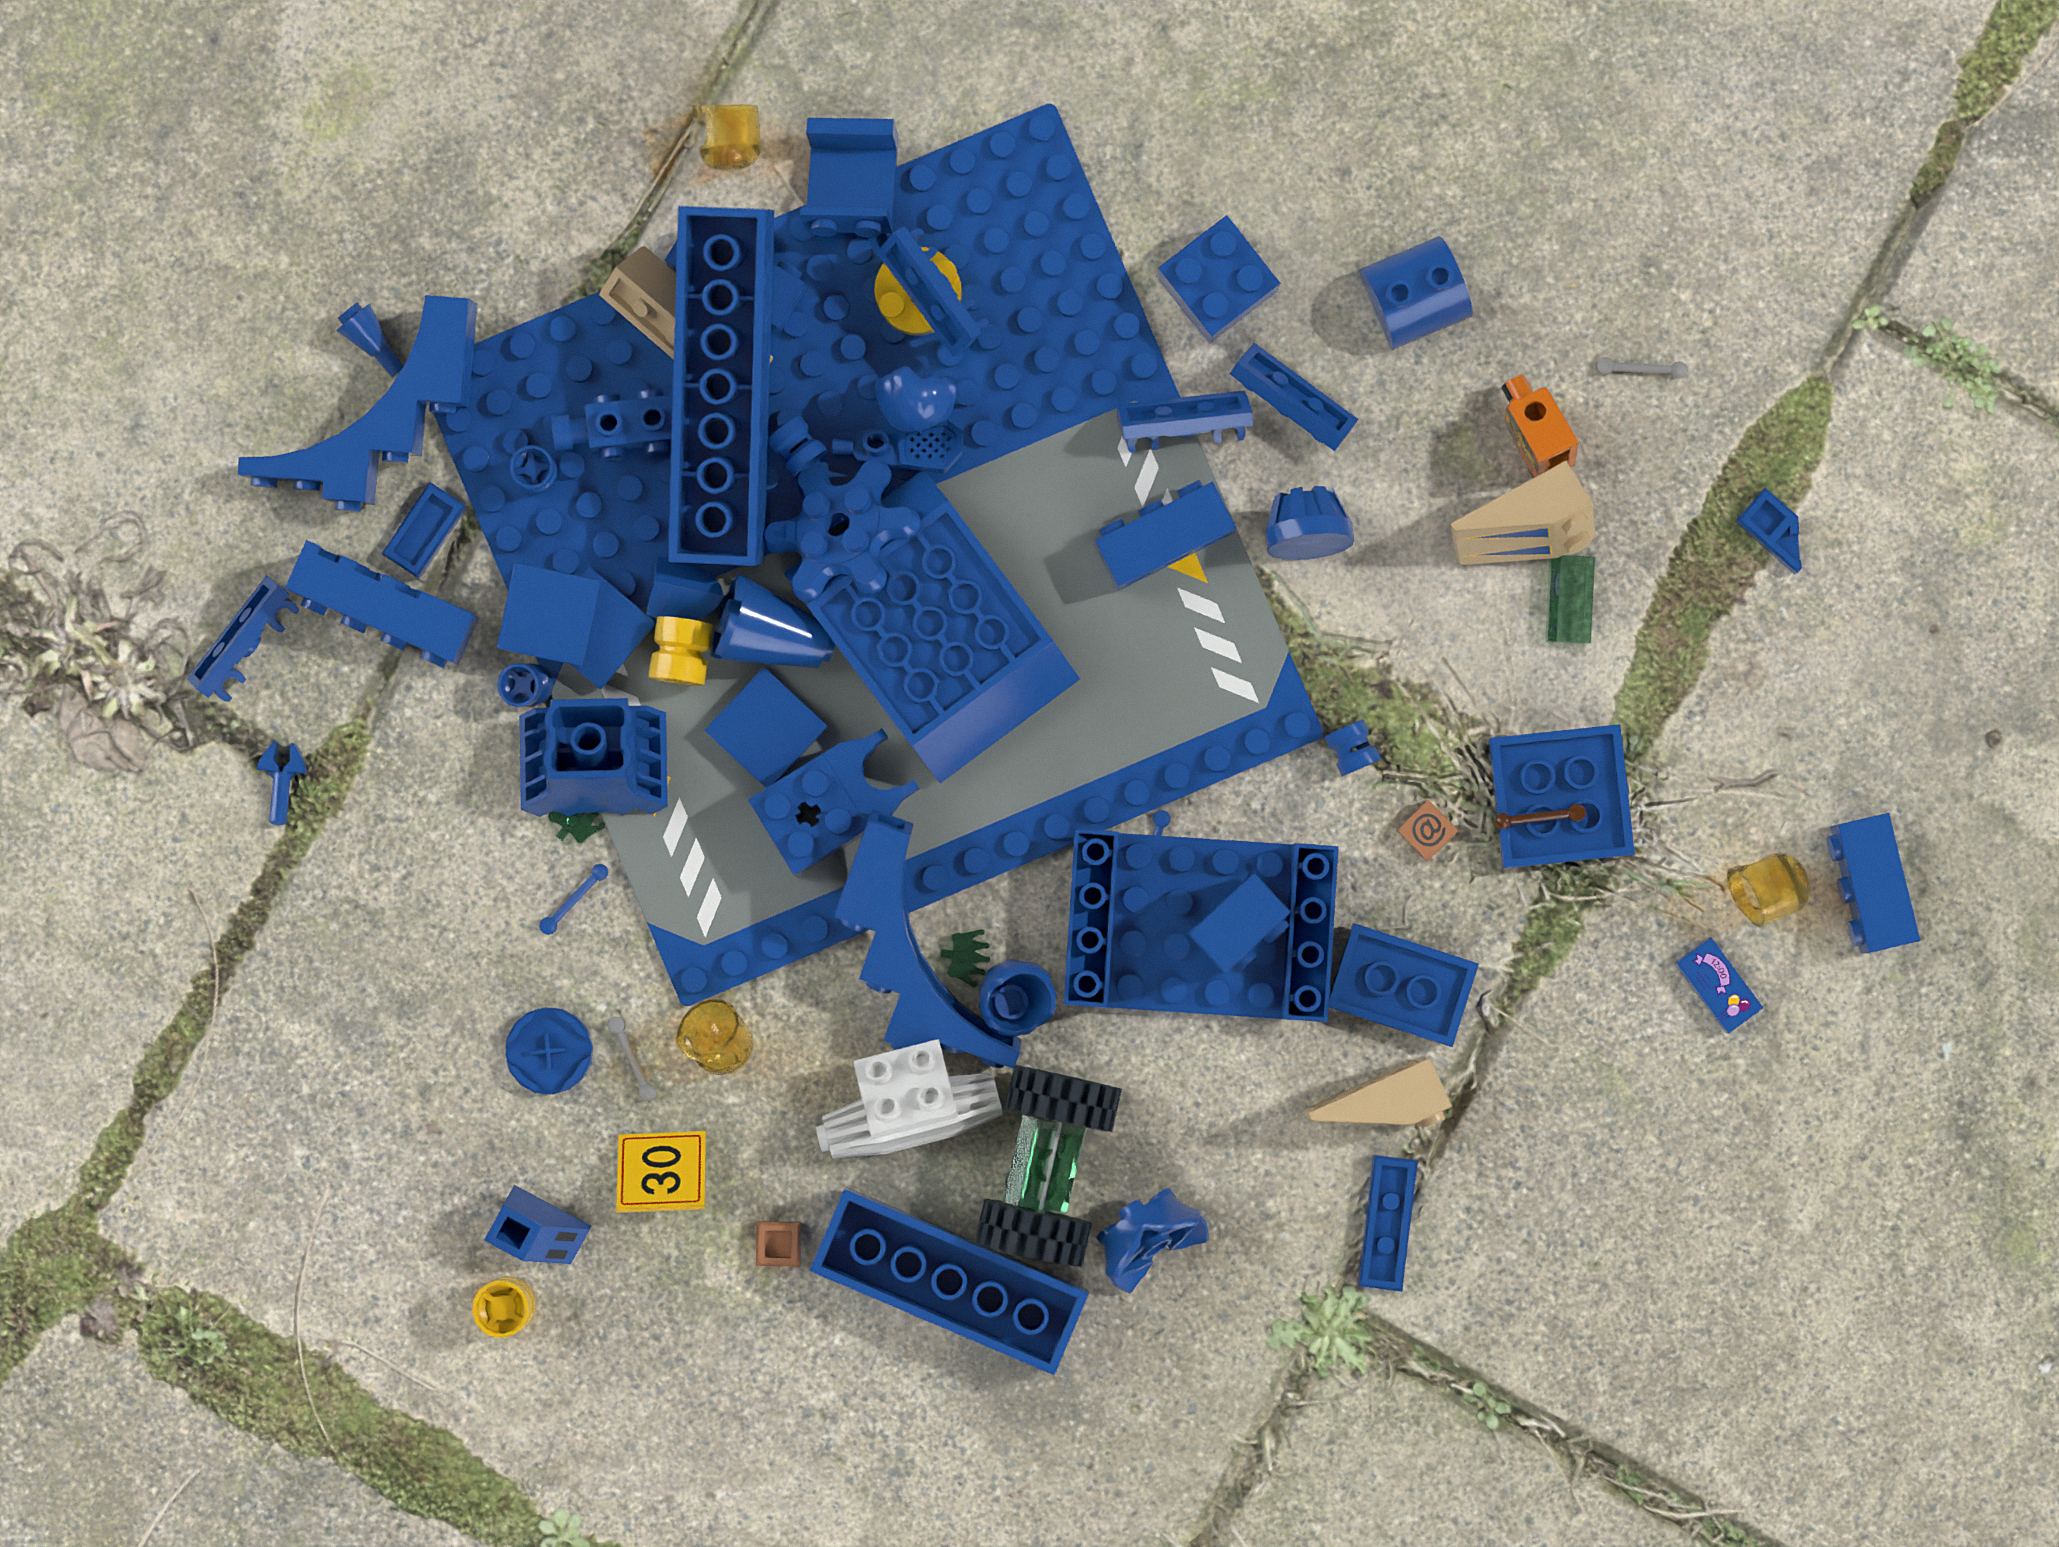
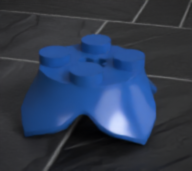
[1096,1188,1209,1294]

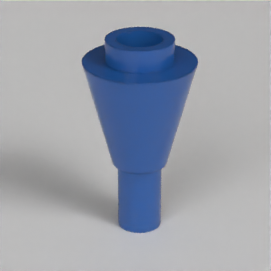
[336,302,404,378]

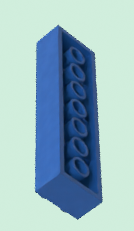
[668,206,775,566]

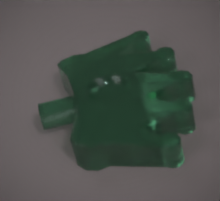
[548,811,605,844]
[940,929,990,987]

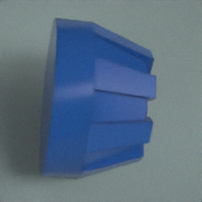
[1265,486,1354,560]

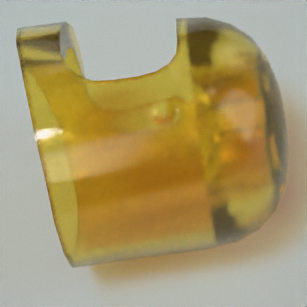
[691,104,761,171]
[1727,852,1811,927]
[676,999,754,1076]

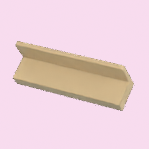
[599,246,773,363]

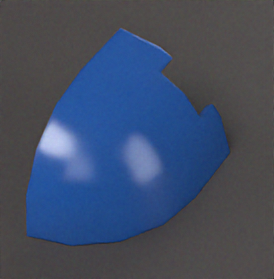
[646,556,723,620]

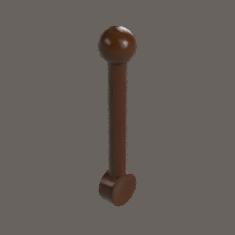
[1494,804,1586,830]

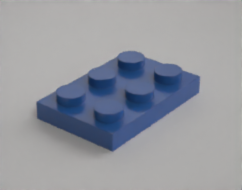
[1329,923,1479,1047]

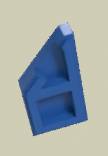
[1734,488,1802,575]

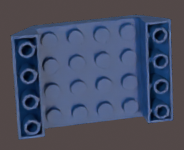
[784,471,1080,784]
[1063,829,1339,1022]

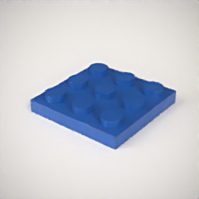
[1488,724,1635,869]

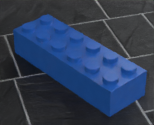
[809,1187,1089,1376]

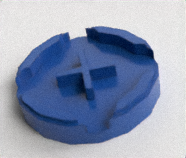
[505,1007,593,1095]

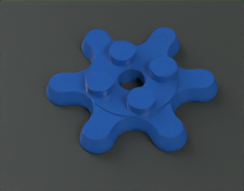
[764,459,921,601]

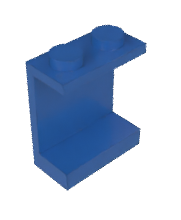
[800,118,899,238]

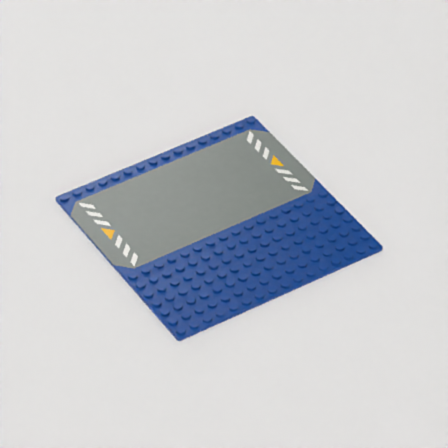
[433,103,1323,1006]

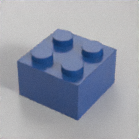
[1156,215,1281,344]
[1187,873,1291,973]

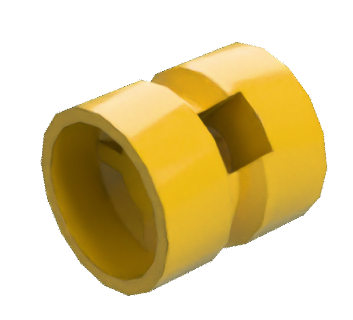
[648,616,713,686]
[472,1276,536,1338]

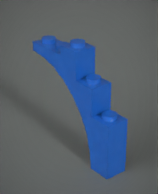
[237,295,478,512]
[834,809,1022,1069]

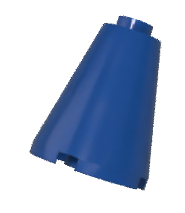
[710,574,836,668]

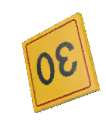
[616,1131,706,1213]

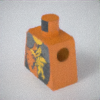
[1501,375,1579,478]

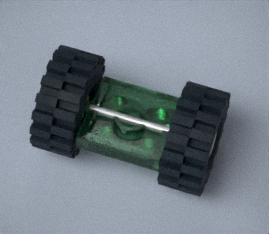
[975,1065,1122,1267]

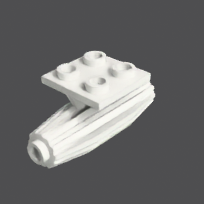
[816,1039,1003,1159]

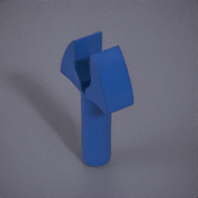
[257,741,308,826]

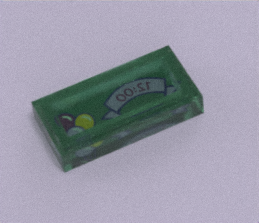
[1545,555,1595,645]

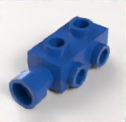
[551,390,673,459]

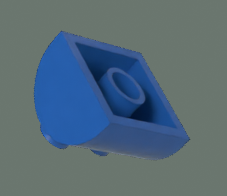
[1358,236,1473,350]

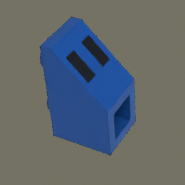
[484,1185,592,1264]

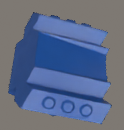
[519,698,668,817]

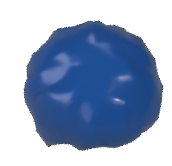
[874,366,957,433]
[979,959,1057,1037]

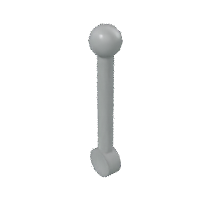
[1596,357,1688,379]
[607,1016,657,1101]

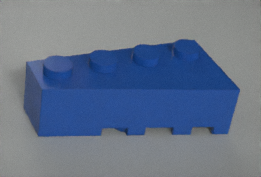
[285,540,479,668]

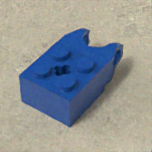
[748,728,920,877]

